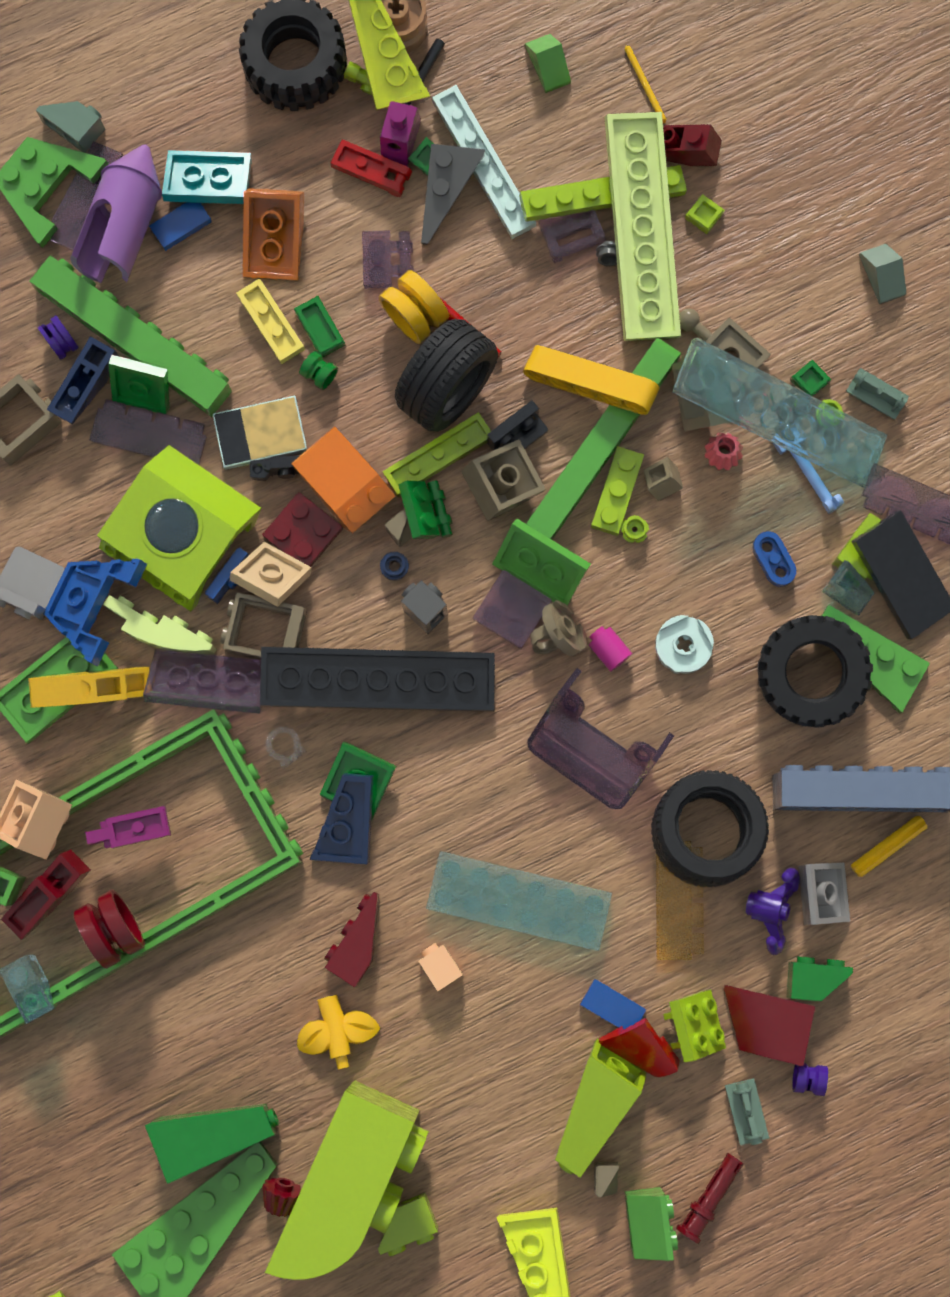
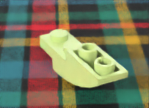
[103,595,217,655]

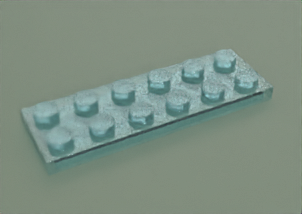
[426,851,612,951]

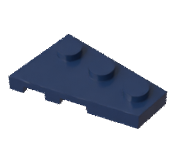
[310,773,374,865]

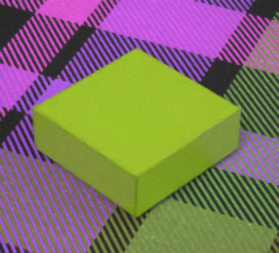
[685,194,725,234]

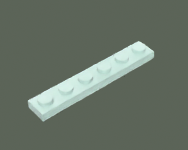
[432,85,536,239]

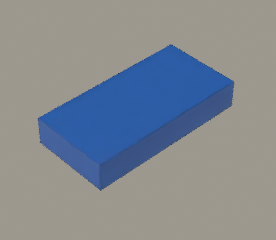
[149,202,212,251]
[580,978,646,1029]

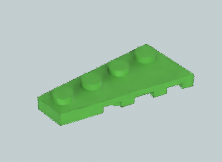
[822,605,930,714]

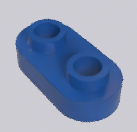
[752,531,796,587]

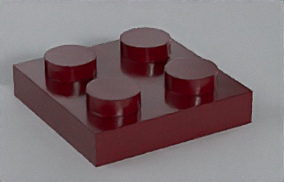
[262,492,343,567]

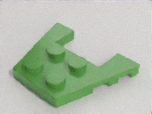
[0,137,109,248]

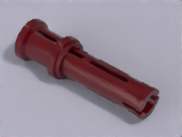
[676,1152,744,1245]

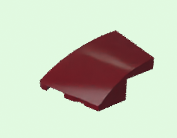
[723,985,815,1066]

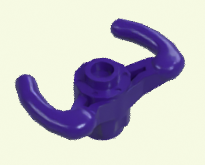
[746,868,800,955]

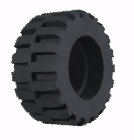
[239,0,347,111]
[757,615,873,728]

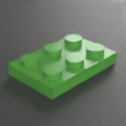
[492,519,591,606]

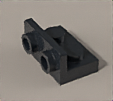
[487,400,548,451]

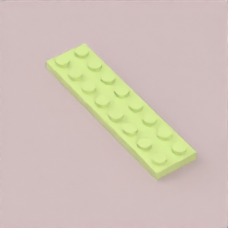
[604,112,681,341]

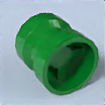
[299,351,338,390]

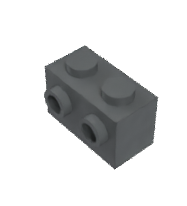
[401,580,448,634]

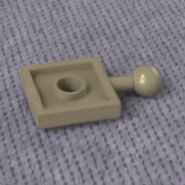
[679,309,771,397]

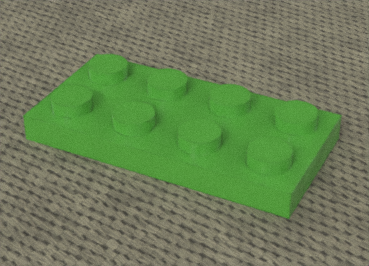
[0,633,118,744]

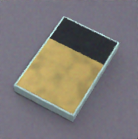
[213,396,307,470]

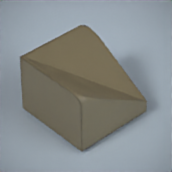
[643,457,683,500]
[385,508,412,547]
[594,1162,620,1197]

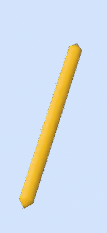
[624,45,667,124]

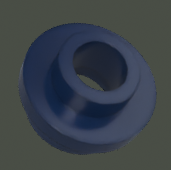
[380,552,409,581]

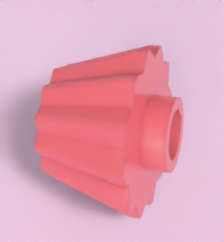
[705,433,743,471]

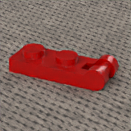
[330,139,413,197]

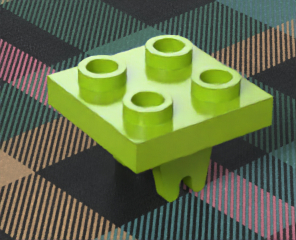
[663,989,726,1062]

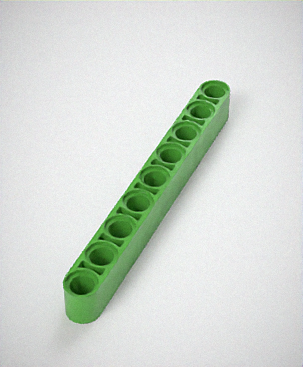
[526,338,681,540]

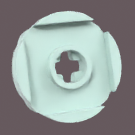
[655,615,714,674]

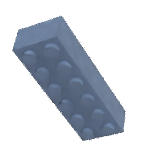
[772,765,950,813]

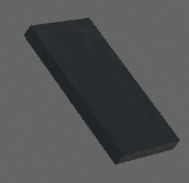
[851,510,950,639]

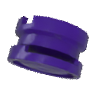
[38,315,79,360]

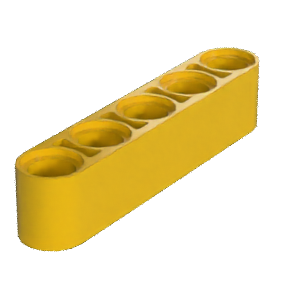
[523,345,660,415]

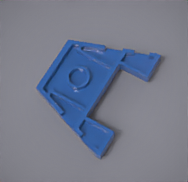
[43,559,147,666]

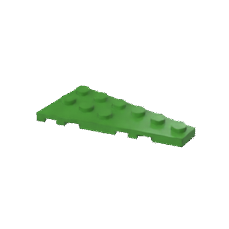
[112,1141,278,1297]

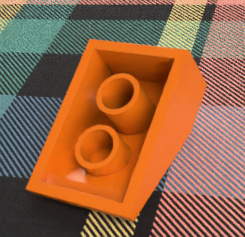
[243,188,304,280]
[291,426,395,533]

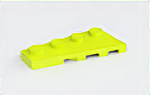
[348,0,430,110]
[497,1208,571,1297]

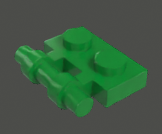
[398,480,453,539]

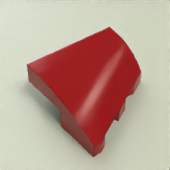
[598,1018,680,1077]

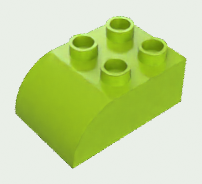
[265,1080,429,1280]

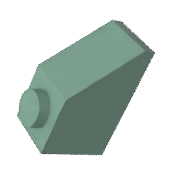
[36,101,105,153]

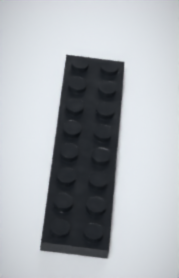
[260,647,495,712]

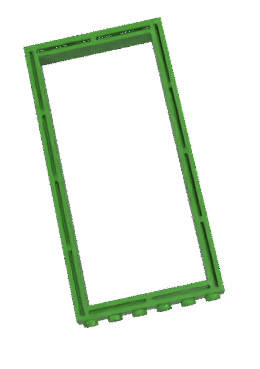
[0,709,304,1038]

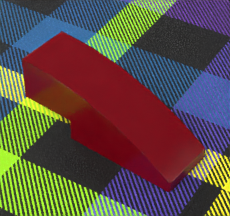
[1,849,91,940]

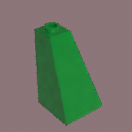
[145,1104,279,1184]

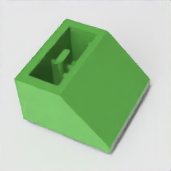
[624,1187,678,1261]

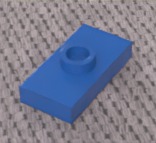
[205,547,249,604]

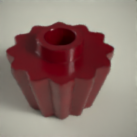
[262,1177,301,1217]

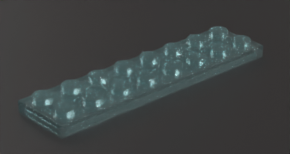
[672,337,887,488]

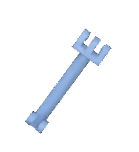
[770,423,844,514]

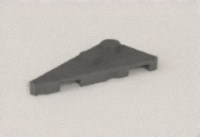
[421,144,485,245]

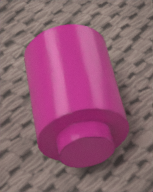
[589,626,633,672]

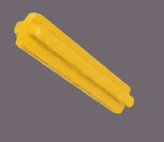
[851,816,928,877]

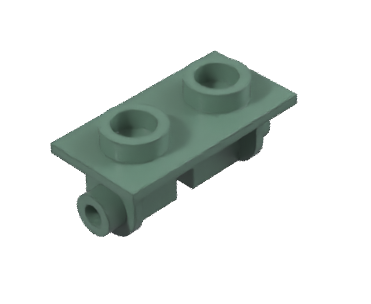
[845,368,909,420]
[725,1078,769,1146]

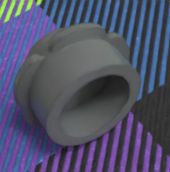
[596,241,617,266]

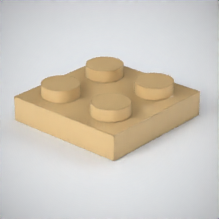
[230,542,311,607]

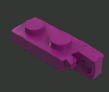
[85,806,172,849]

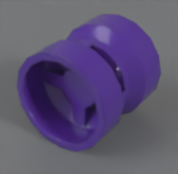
[792,1063,828,1097]

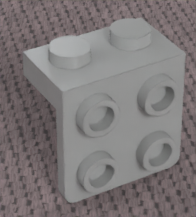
[0,547,65,620]

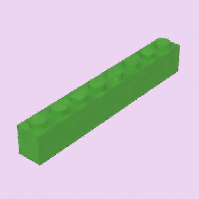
[29,255,232,418]

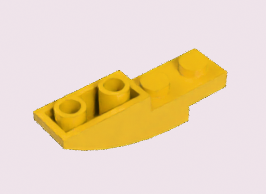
[28,666,152,708]

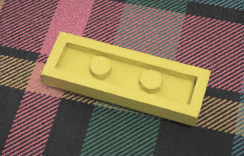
[236,279,305,364]

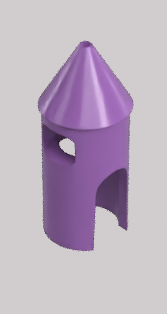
[70,145,162,283]

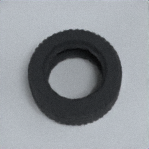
[395,319,498,432]
[651,770,769,887]

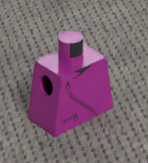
[380,101,421,167]

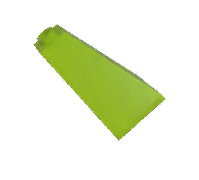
[555,1038,647,1178]

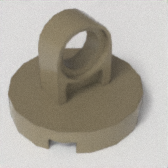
[530,600,587,657]

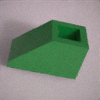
[786,956,853,1001]

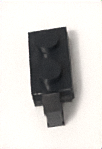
[250,455,300,481]

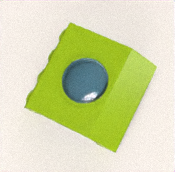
[97,445,261,612]

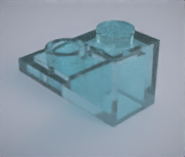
[0,955,55,1024]

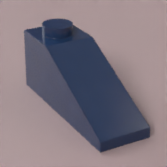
[47,336,120,425]

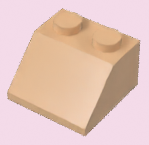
[0,779,72,860]

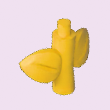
[297,995,380,1070]

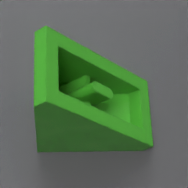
[525,34,571,93]

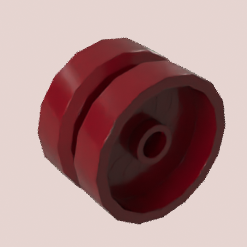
[73,889,145,969]

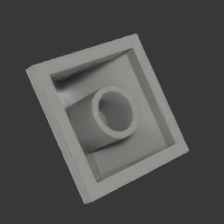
[798,863,850,925]

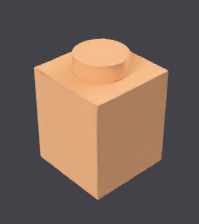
[418,943,463,992]

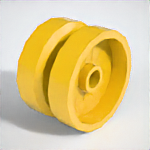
[378,270,449,344]

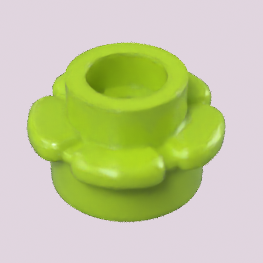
[621,515,649,543]

